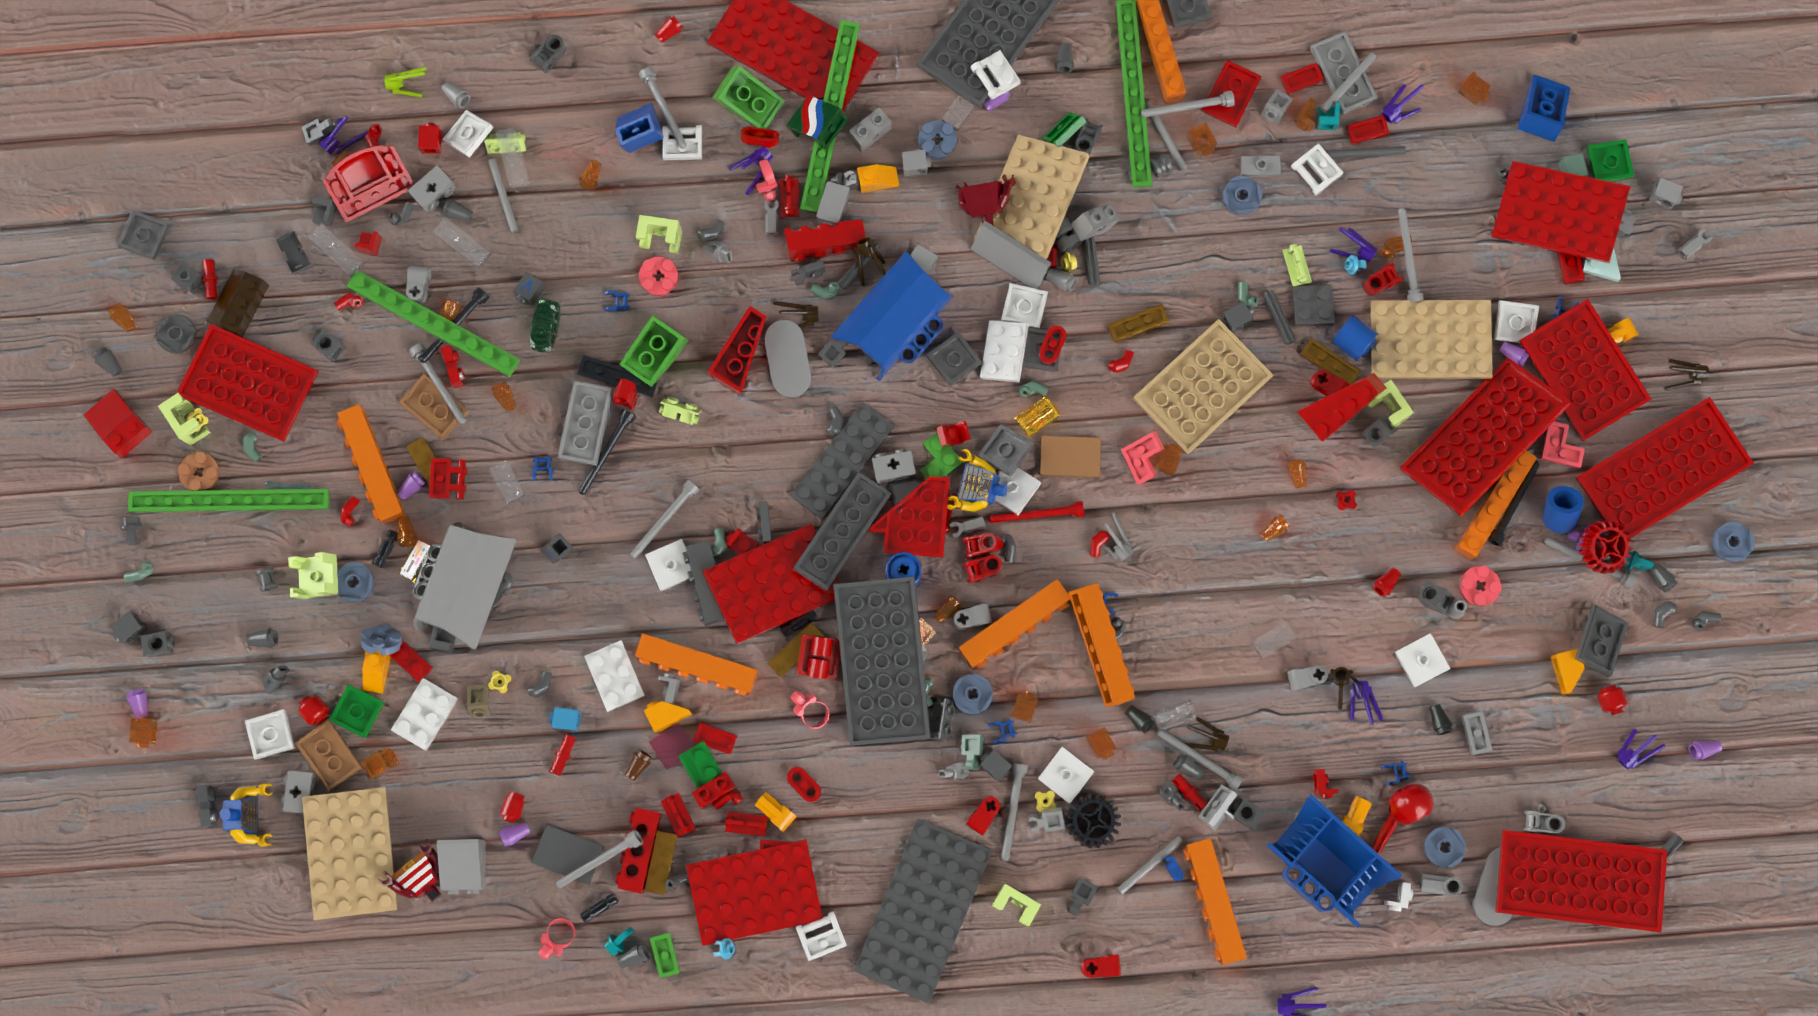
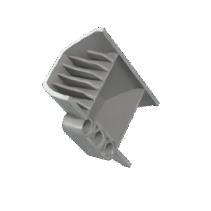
[413,521,516,650]

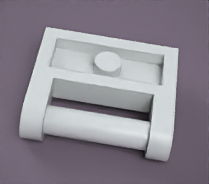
[970,50,1021,99]
[663,125,702,160]
[1291,143,1344,196]
[795,911,847,961]

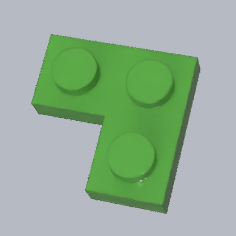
[920,433,963,480]

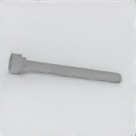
[639,67,687,149]
[1141,91,1234,117]
[1398,207,1424,302]
[409,343,466,424]
[630,480,700,558]
[1545,538,1638,589]
[1157,729,1244,791]
[1001,763,1028,861]
[556,830,643,888]

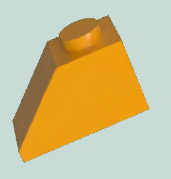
[857,164,899,193]
[1551,649,1585,695]
[362,651,391,694]
[644,700,692,734]

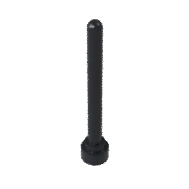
[419,287,490,363]
[579,409,636,495]
[1487,461,1540,547]

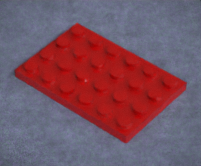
[1491,161,1631,264]
[1519,299,1652,441]
[176,324,319,442]
[702,524,840,645]
[686,839,823,946]

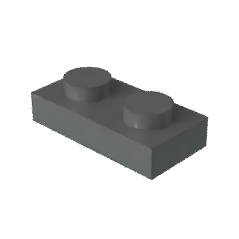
[756,501,772,544]

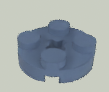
[918,120,957,160]
[1222,176,1262,215]
[1712,522,1755,562]
[337,562,375,603]
[361,623,402,655]
[953,674,993,715]
[1423,827,1466,868]

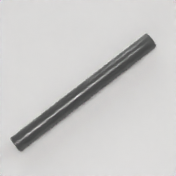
[1327,146,1406,158]

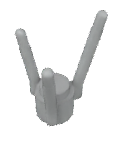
[1101,512,1134,562]

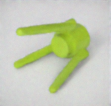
[385,67,427,97]

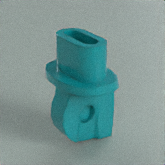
[1622,551,1654,571]
[604,926,635,956]

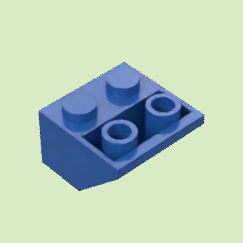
[615,103,664,153]

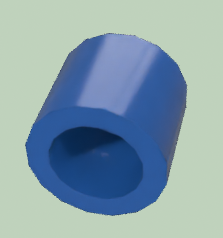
[1331,314,1378,361]
[1542,486,1584,533]
[886,552,922,587]

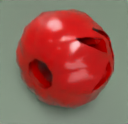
[1389,784,1434,825]

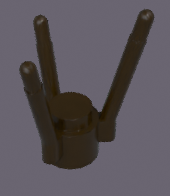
[854,237,886,286]
[773,301,819,328]
[1665,359,1709,390]
[1326,667,1359,710]
[1183,717,1229,752]

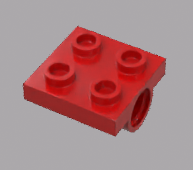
[796,634,841,680]

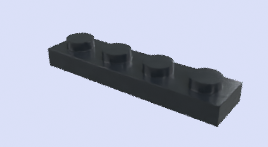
[577,355,659,398]

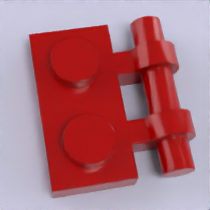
[429,458,467,500]

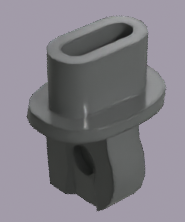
[830,171,859,188]
[121,516,143,546]
[262,665,289,694]
[1160,779,1185,811]

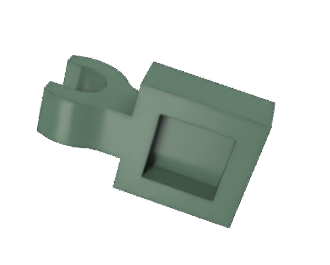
[961,735,984,770]

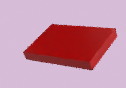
[1201,60,1262,128]

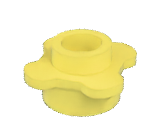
[1060,252,1077,273]
[186,408,208,432]
[488,671,511,693]
[1035,791,1056,812]

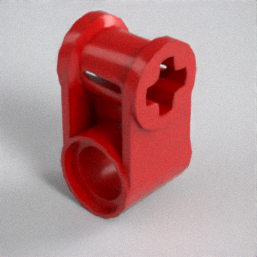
[1363,263,1404,296]
[1310,370,1350,396]
[613,379,638,410]
[962,533,1003,559]
[962,555,1002,583]
[966,797,1000,836]
[1080,954,1121,978]

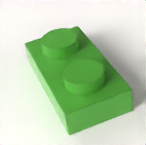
[650,933,681,978]

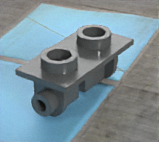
[930,698,955,741]

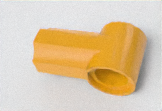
[1608,317,1639,343]
[755,792,797,832]
[1341,796,1372,836]

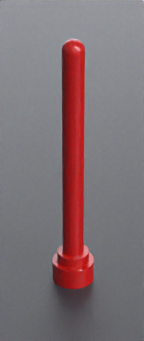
[988,501,1084,523]

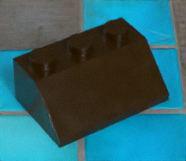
[207,269,269,338]

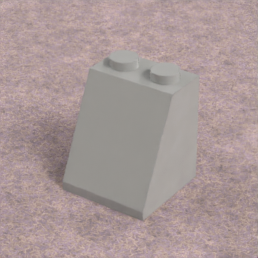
[437,839,485,895]

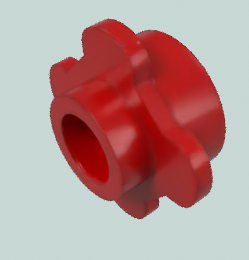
[1336,490,1357,510]

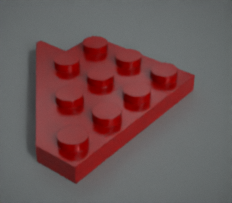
[868,476,950,558]

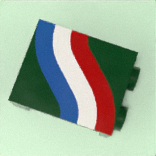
[786,95,848,150]

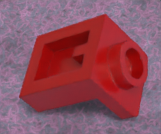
[936,421,971,447]
[726,528,759,555]
[1313,769,1338,799]

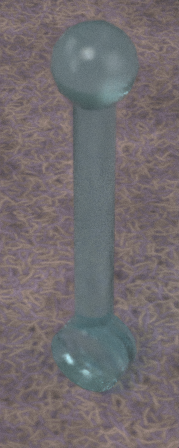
[265,481,308,489]

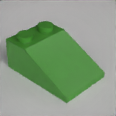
[712,66,785,129]
[619,315,689,387]

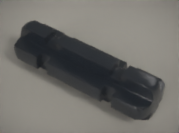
[372,530,399,568]
[780,610,818,637]
[580,893,619,923]

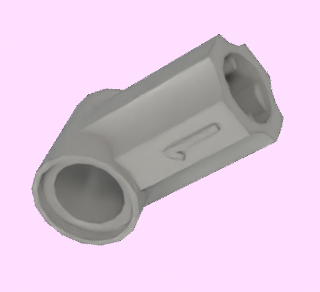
[1420,874,1463,896]

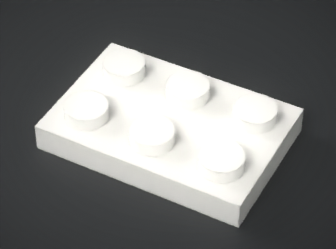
[980,320,1029,382]
[584,640,645,712]
[391,678,458,751]

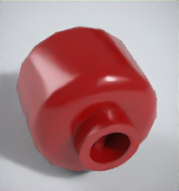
[1597,684,1628,716]
[298,695,329,726]

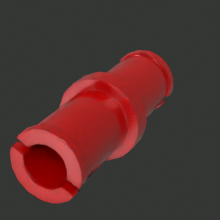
[202,259,218,300]
[549,734,577,776]
[1171,773,1208,812]

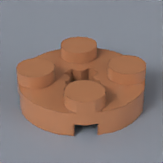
[178,452,220,491]

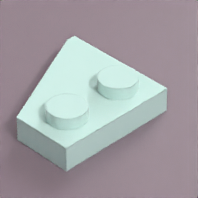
[1583,249,1621,282]

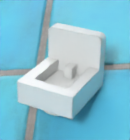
[1384,882,1413,912]

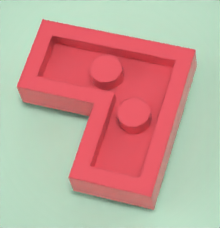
[1540,421,1585,469]
[1121,431,1164,485]

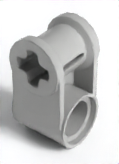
[406,266,431,305]
[953,604,993,631]
[1287,665,1328,691]
[1523,811,1565,834]

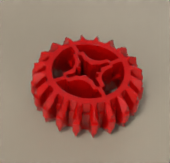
[1578,520,1633,574]

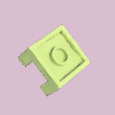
[636,215,682,254]
[1367,380,1414,427]
[158,393,211,446]
[288,552,338,599]
[992,884,1041,926]

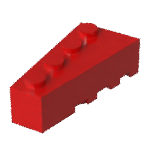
[784,219,866,263]
[707,306,767,396]
[1297,373,1387,442]

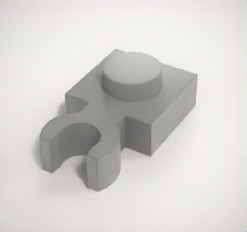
[1028,807,1065,832]

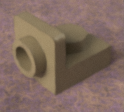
[467,684,491,718]

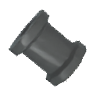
[255,567,278,592]

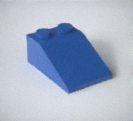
[1518,74,1571,142]

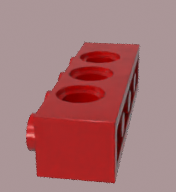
[615,808,662,894]

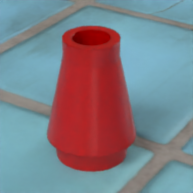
[655,15,684,43]
[1373,568,1401,597]

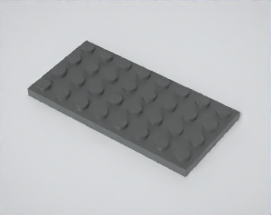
[916,0,1060,109]
[834,576,931,746]
[854,819,993,1004]

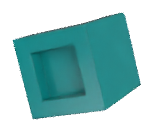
[1316,102,1340,131]

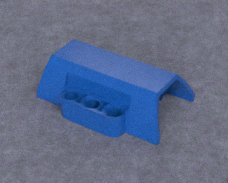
[831,251,954,381]
[1266,794,1402,927]

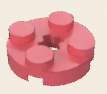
[639,257,679,297]
[1459,566,1502,606]

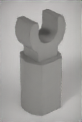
[764,200,779,236]
[1677,229,1712,260]
[950,516,986,538]

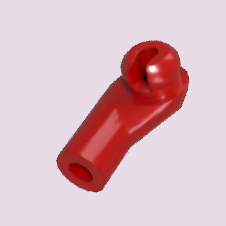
[365,124,382,147]
[334,293,363,311]
[712,790,743,810]

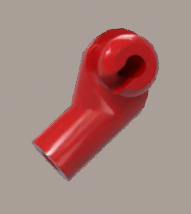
[1108,349,1134,373]
[340,496,360,527]
[1090,530,1111,557]

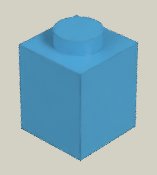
[549,707,581,732]

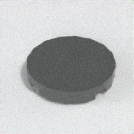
[156,314,197,354]

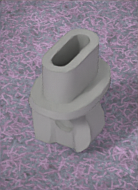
[702,241,732,263]
[939,762,969,781]

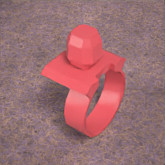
[756,159,778,202]
[791,691,829,729]
[538,918,576,960]

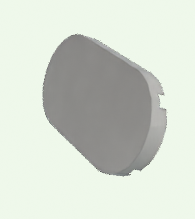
[765,320,812,398]
[1472,847,1512,926]

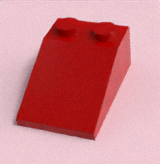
[83,389,153,458]

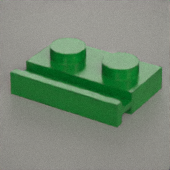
[1042,112,1086,147]
[678,740,722,789]

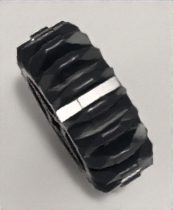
[1066,793,1121,849]

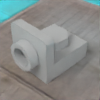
[1261,89,1293,124]
[658,673,680,705]

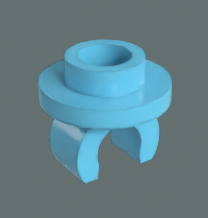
[1345,255,1366,275]
[713,938,735,959]

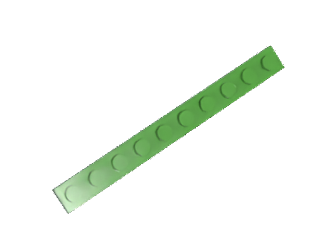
[1116,0,1152,188]
[800,20,860,213]
[347,270,520,377]
[128,489,330,513]

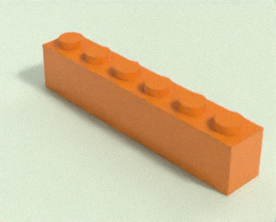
[1136,0,1186,104]
[337,404,406,524]
[1454,451,1537,561]
[958,579,1071,669]
[1068,583,1135,708]
[635,633,759,696]
[1183,838,1247,965]

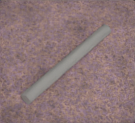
[1320,53,1377,113]
[1145,101,1188,172]
[488,159,518,233]
[1117,836,1184,895]

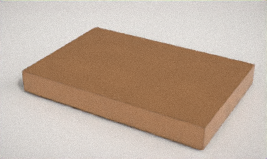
[398,373,469,441]
[1040,436,1101,478]
[295,719,364,792]

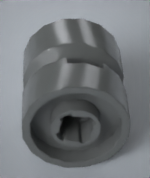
[1055,217,1083,254]

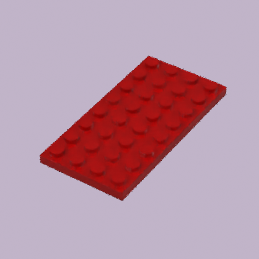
[707,0,879,113]
[1400,357,1570,517]
[1575,397,1754,539]
[1495,830,1667,933]

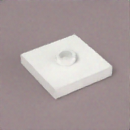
[442,110,494,158]
[1001,283,1048,329]
[1493,300,1539,343]
[995,468,1041,515]
[645,539,691,592]
[1394,633,1450,688]
[245,709,295,760]
[1038,747,1094,804]

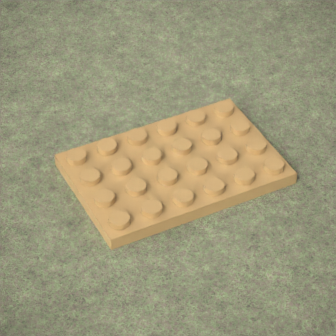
[974,135,1090,260]
[1370,300,1493,379]
[1133,319,1274,456]
[302,787,398,920]

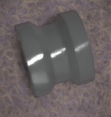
[1150,154,1173,178]

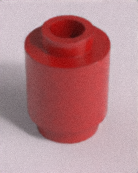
[500,791,525,823]

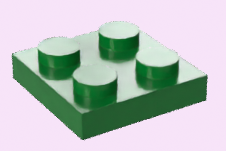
[1586,139,1634,182]
[329,684,385,739]

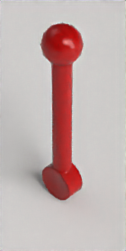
[946,492,958,533]

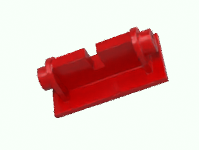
[779,175,800,217]
[691,772,736,809]
[660,792,696,838]
[725,812,768,837]

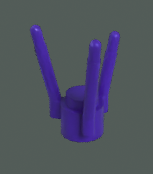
[1382,84,1424,124]
[319,116,368,155]
[729,146,773,195]
[1330,227,1377,262]
[1349,681,1383,725]
[1617,729,1666,770]
[1277,987,1327,1016]

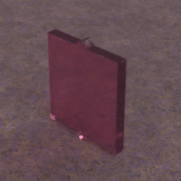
[649,722,694,770]

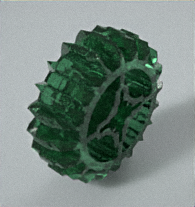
[530,299,561,353]

